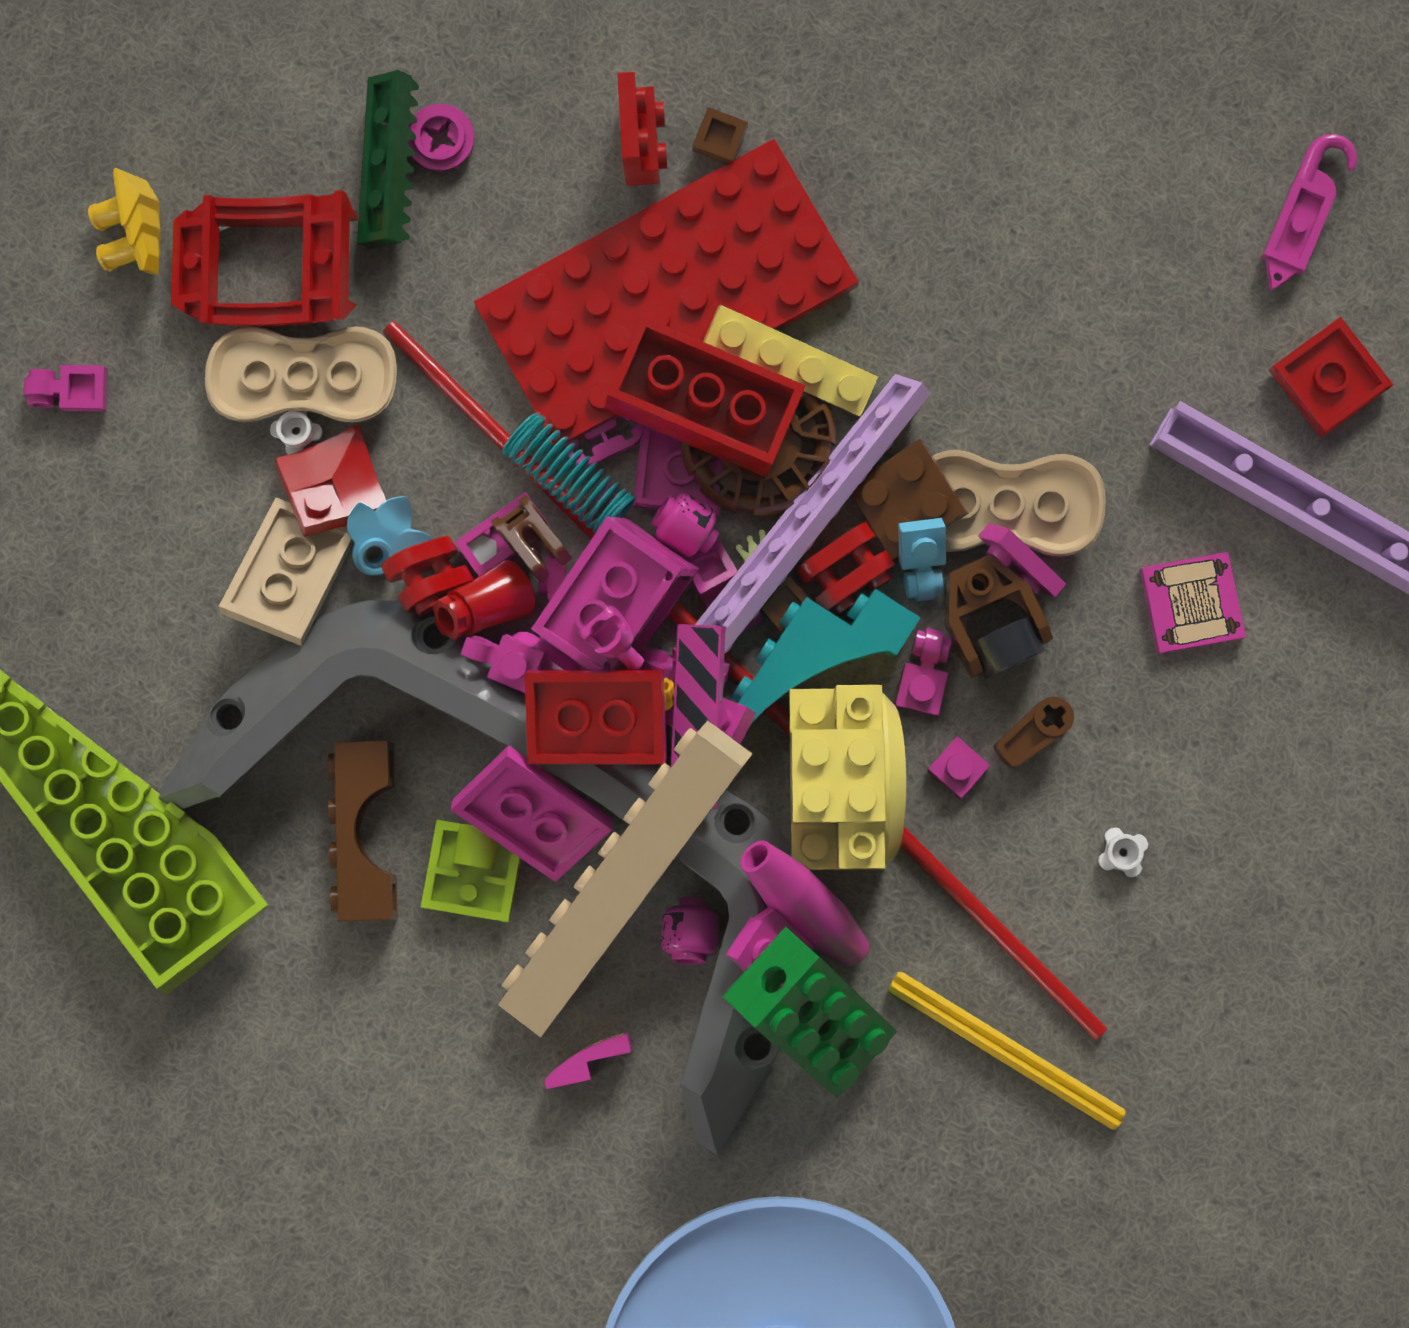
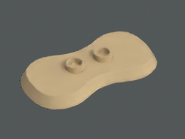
[205,326,397,422]
[933,450,1106,557]

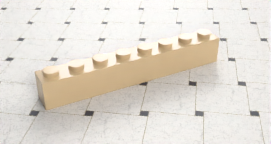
[498,721,752,1037]

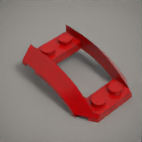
[171,190,358,326]

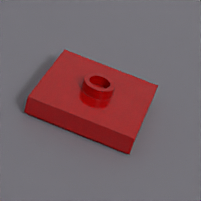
[1268,316,1394,438]

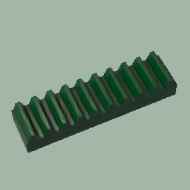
[357,70,419,249]

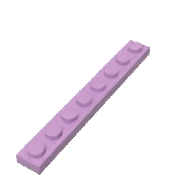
[695,374,931,653]

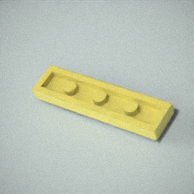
[703,305,878,417]

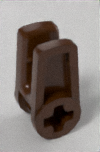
[490,495,572,583]
[993,697,1074,768]

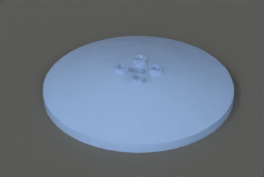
[606,1196,955,1328]

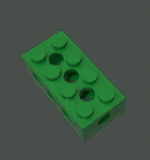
[722,927,898,1099]

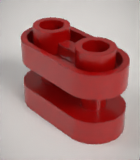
[794,522,896,616]
[380,535,474,616]

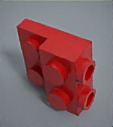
[617,72,668,186]

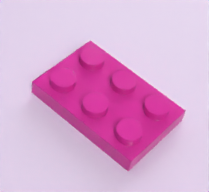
[451,746,614,882]

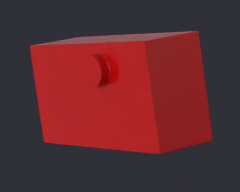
[605,316,806,477]

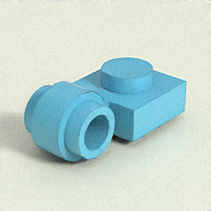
[898,518,946,602]

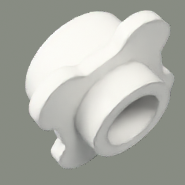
[270,410,322,455]
[1098,828,1148,877]

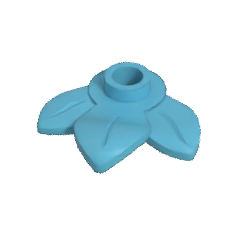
[347,496,433,576]

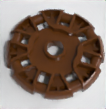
[680,391,837,517]

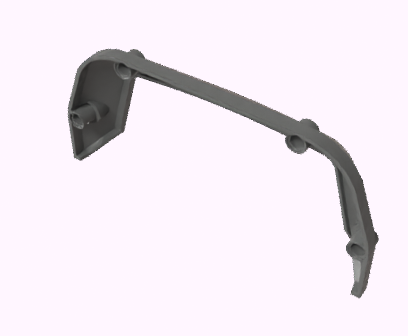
[158,600,791,1155]

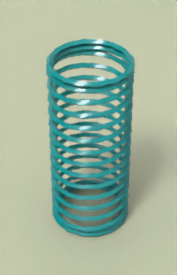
[502,412,636,534]

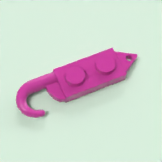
[1260,134,1357,291]

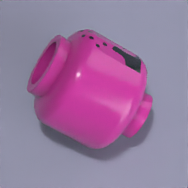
[651,493,720,558]
[661,897,720,965]

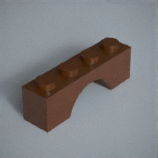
[327,741,398,922]

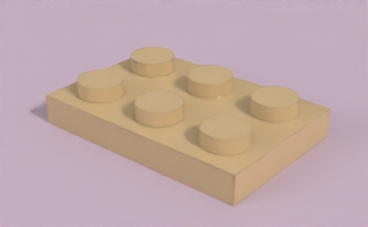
[219,498,354,646]

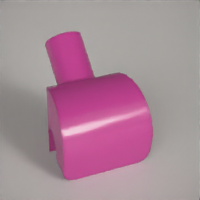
[578,606,644,670]

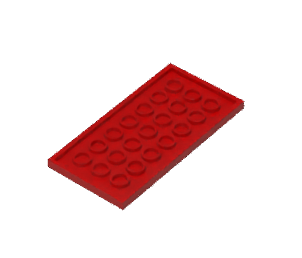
[473,139,859,449]

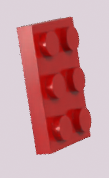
[524,670,667,764]

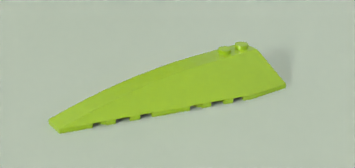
[0,670,269,996]

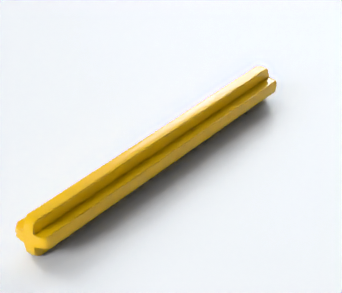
[888,972,1126,1130]

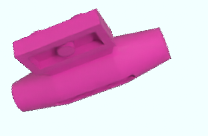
[726,840,869,989]

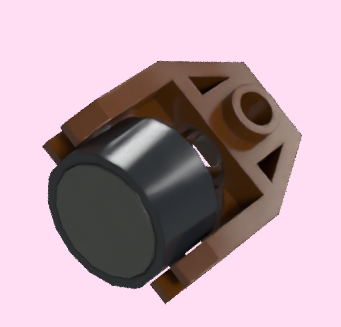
[944,554,1053,679]

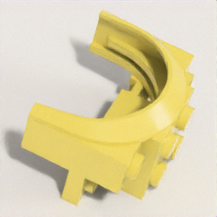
[789,685,906,871]

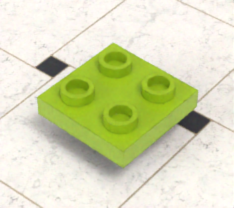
[421,820,521,922]

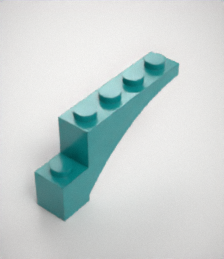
[731,589,920,722]

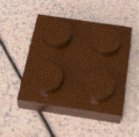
[852,439,969,561]

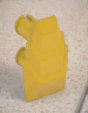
[88,168,161,275]

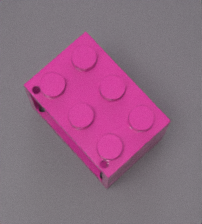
[531,516,699,670]

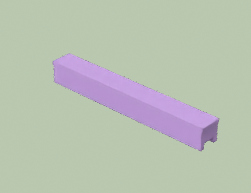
[1149,401,1409,594]

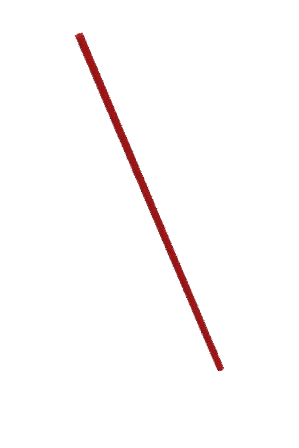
[383,321,1107,1040]

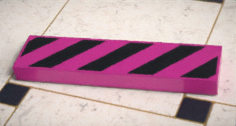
[671,624,726,809]

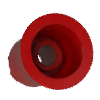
[433,560,535,640]

